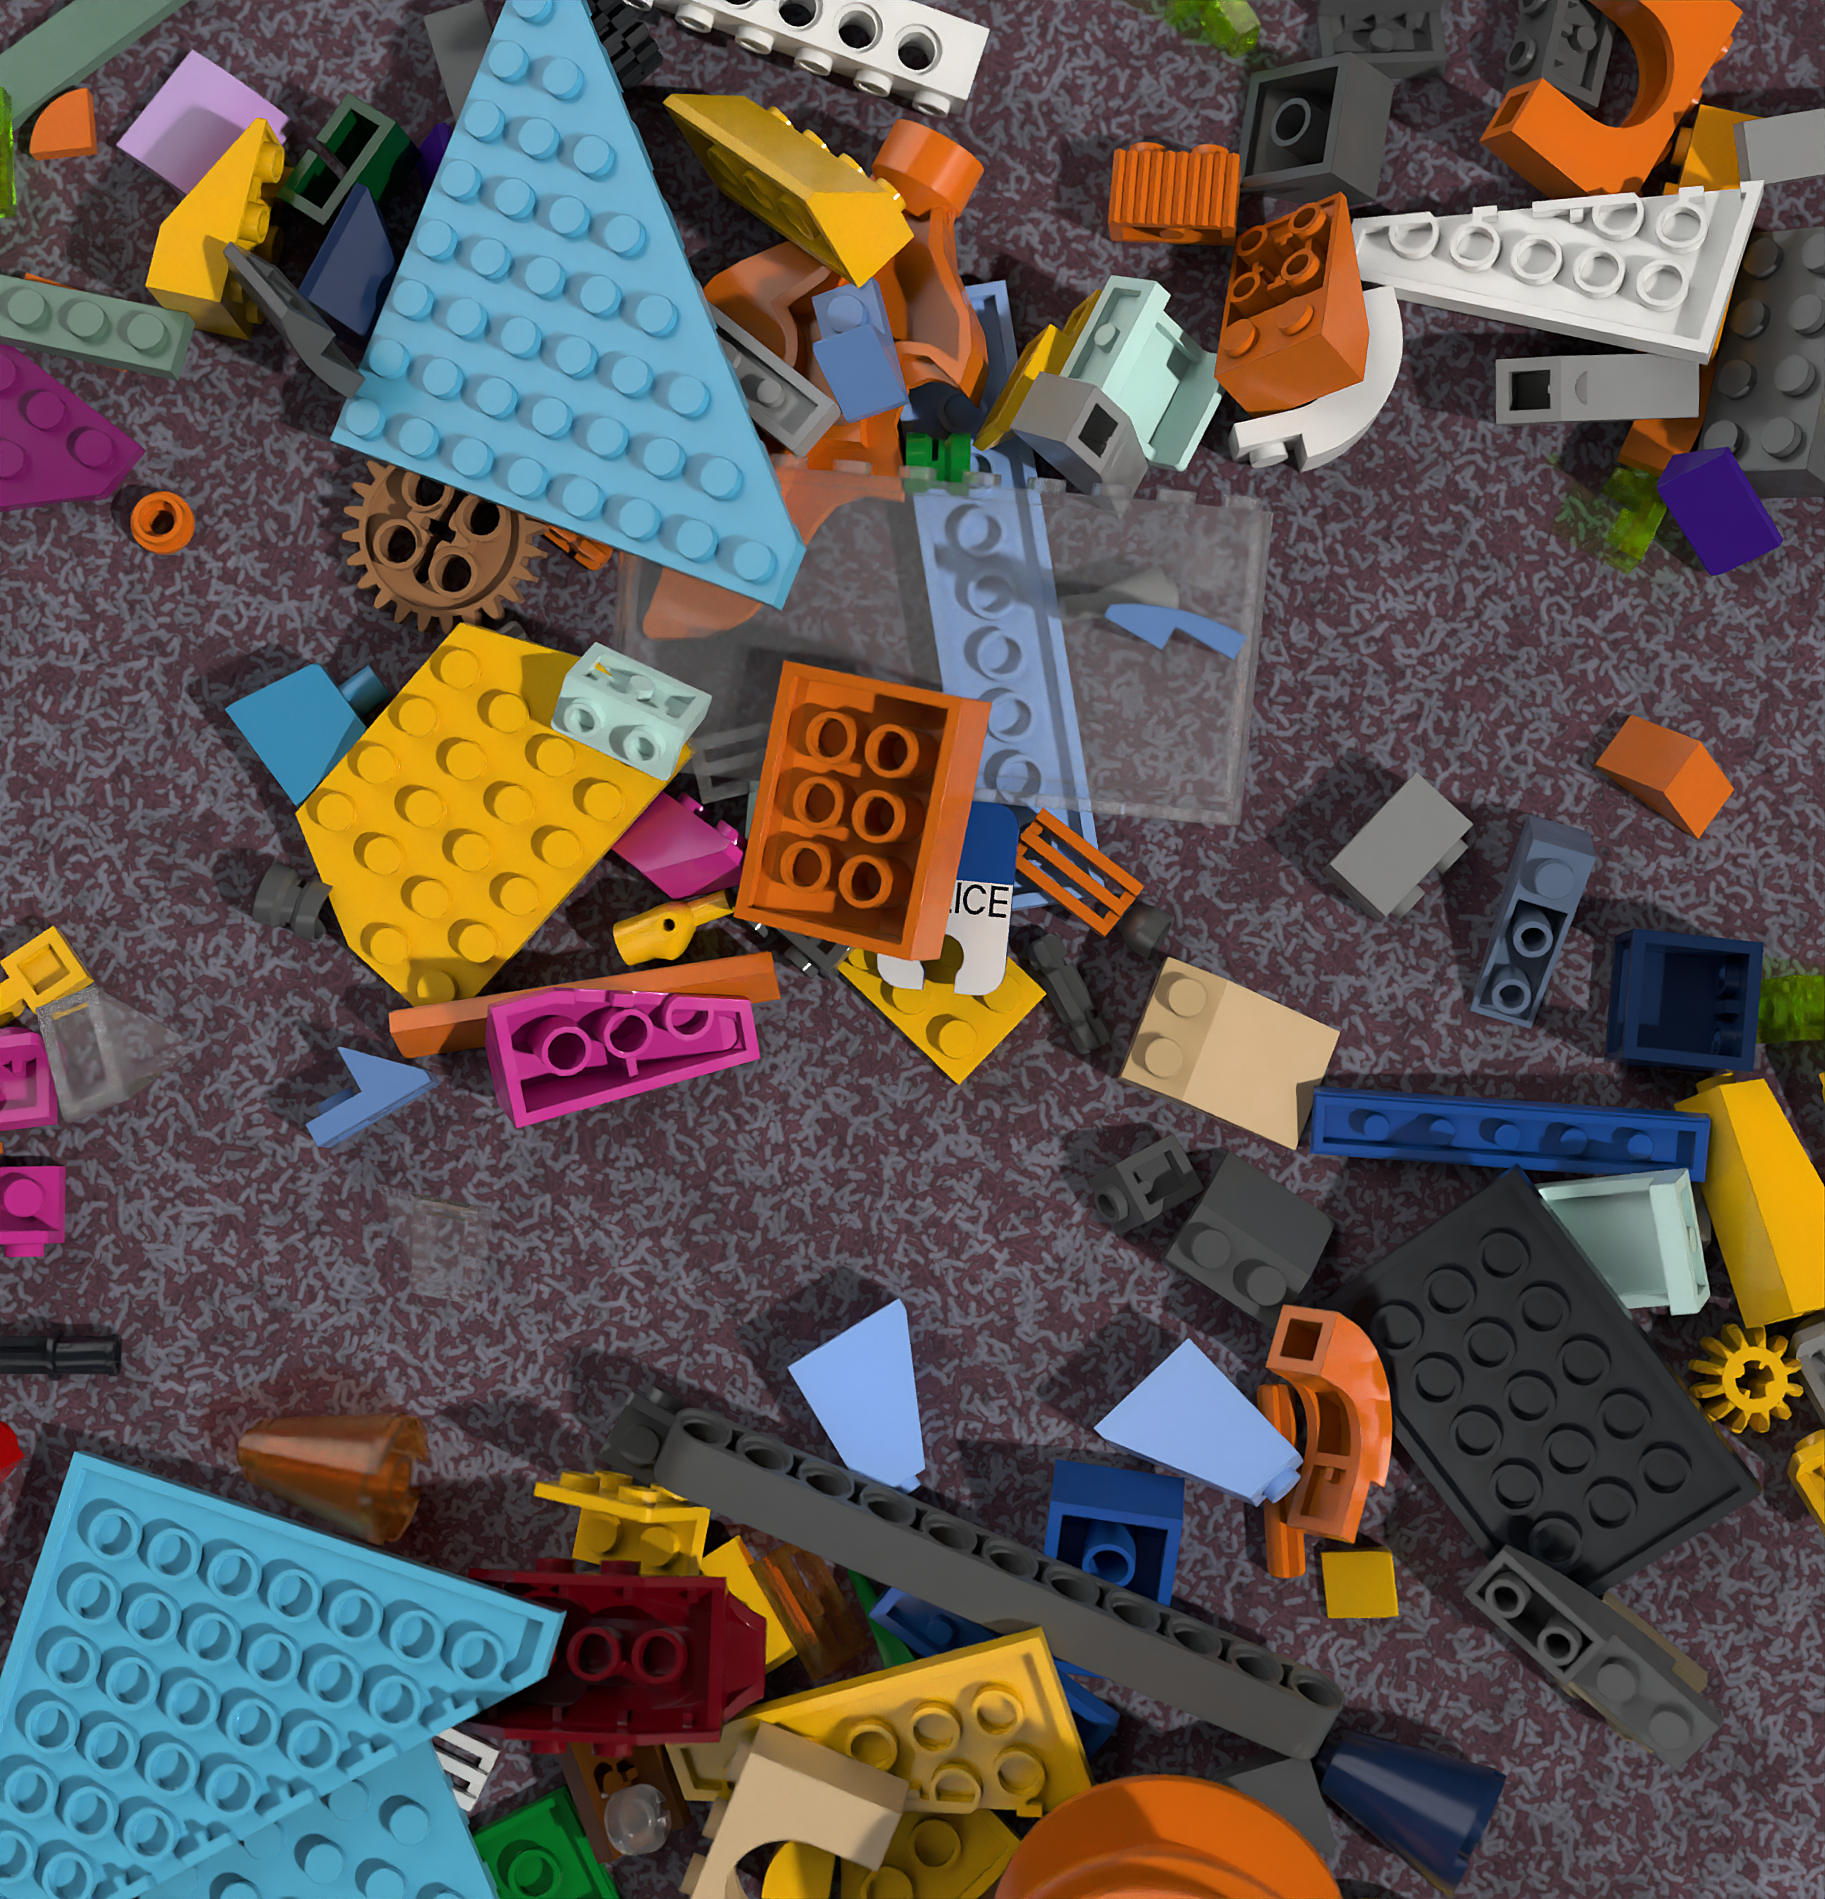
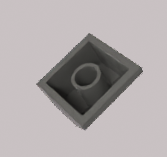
[1238,51,1395,205]
[1159,1150,1337,1331]

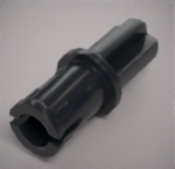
[0,1329,122,1381]

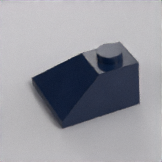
[298,182,401,353]

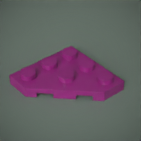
[0,344,146,512]

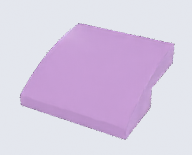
[116,50,296,198]

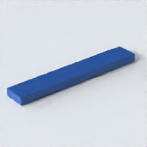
[1310,1086,1711,1182]

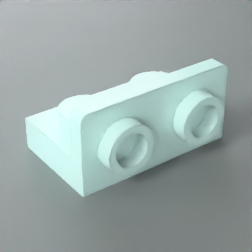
[551,642,712,781]

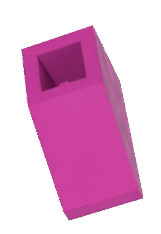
[610,791,748,901]

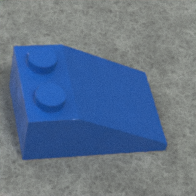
[1043,1459,1185,1680]

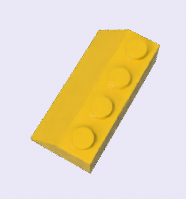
[662,94,914,289]

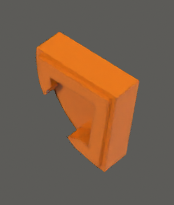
[30,88,97,161]

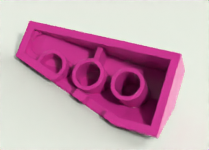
[485,987,761,1128]

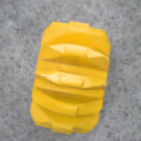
[1688,1323,1804,1433]

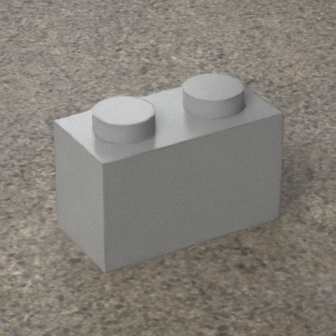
[1322,772,1473,923]

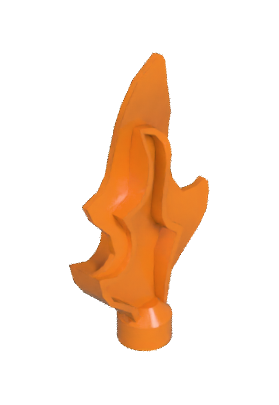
[644,119,989,641]

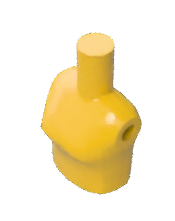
[613,889,735,966]

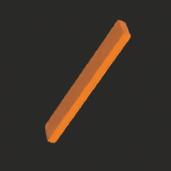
[389,951,781,1059]

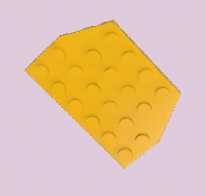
[295,622,698,1007]

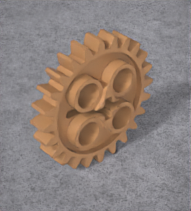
[342,460,549,635]

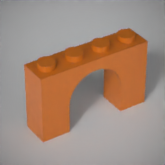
[1479,0,1743,200]

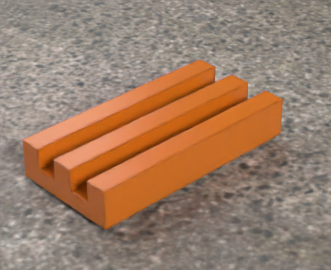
[1016,808,1144,939]

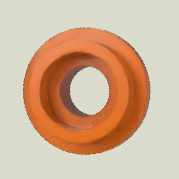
[130,491,195,555]

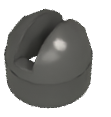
[1121,905,1174,961]

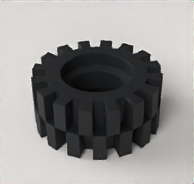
[587,0,664,96]

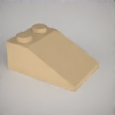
[1116,956,1340,1151]

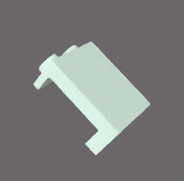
[1059,275,1226,472]
[1534,1168,1710,1315]

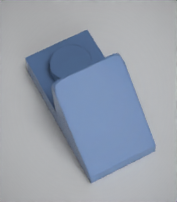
[812,277,910,424]
[305,1046,441,1148]

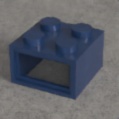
[1604,928,1764,1076]

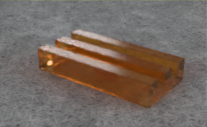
[749,1542,871,1681]

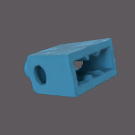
[225,663,392,808]

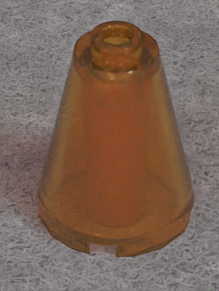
[237,1413,429,1545]

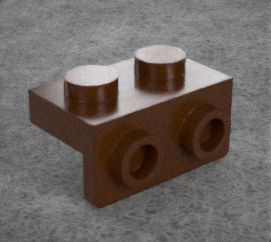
[556,1742,693,1864]

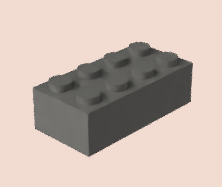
[1697,226,1825,499]

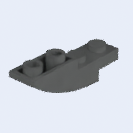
[1462,1545,1724,1771]

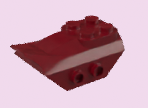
[460,1558,767,1757]

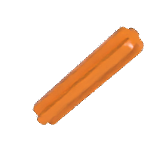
[1257,1383,1306,1578]

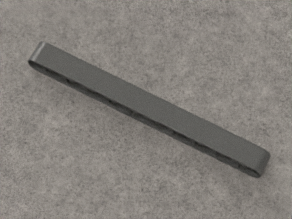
[654,1408,1345,1760]

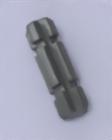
[1025,933,1112,1055]

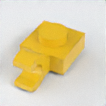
[0,926,94,1029]

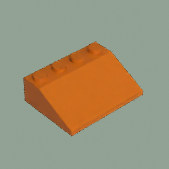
[733,660,992,961]

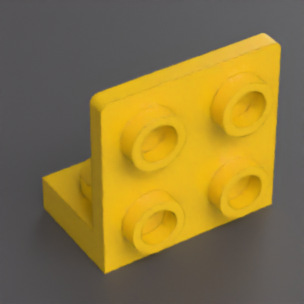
[534,1470,711,1576]

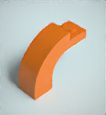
[1266,1304,1392,1543]

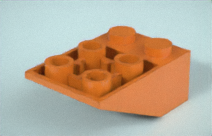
[1214,192,1370,419]

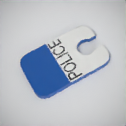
[877,800,1019,995]

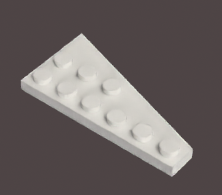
[1351,180,1764,365]

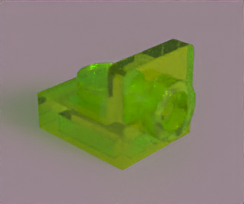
[1165,0,1261,59]
[1599,467,1667,574]
[1756,975,1825,1044]

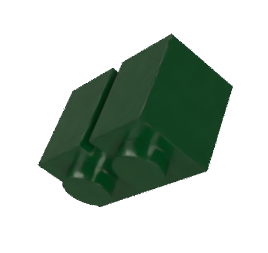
[276,92,423,239]

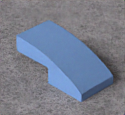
[1104,604,1247,660]

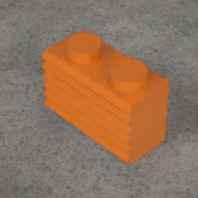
[1108,142,1241,246]

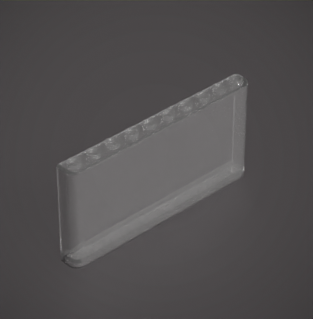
[612,454,1273,825]

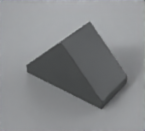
[1207,1750,1336,1857]

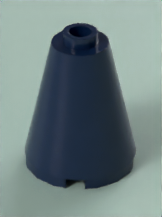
[1313,1729,1507,1897]

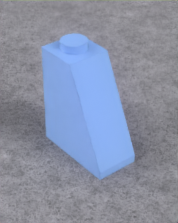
[787,1297,925,1495]
[1094,1338,1304,1507]

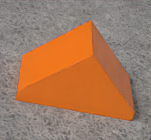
[1593,715,1734,840]

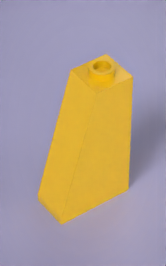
[1674,1073,1825,1329]

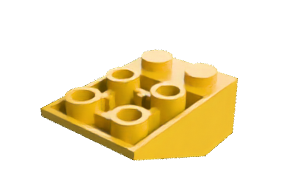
[145,117,295,340]

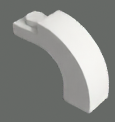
[1228,284,1403,473]

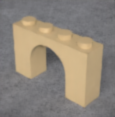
[679,1721,910,1899]

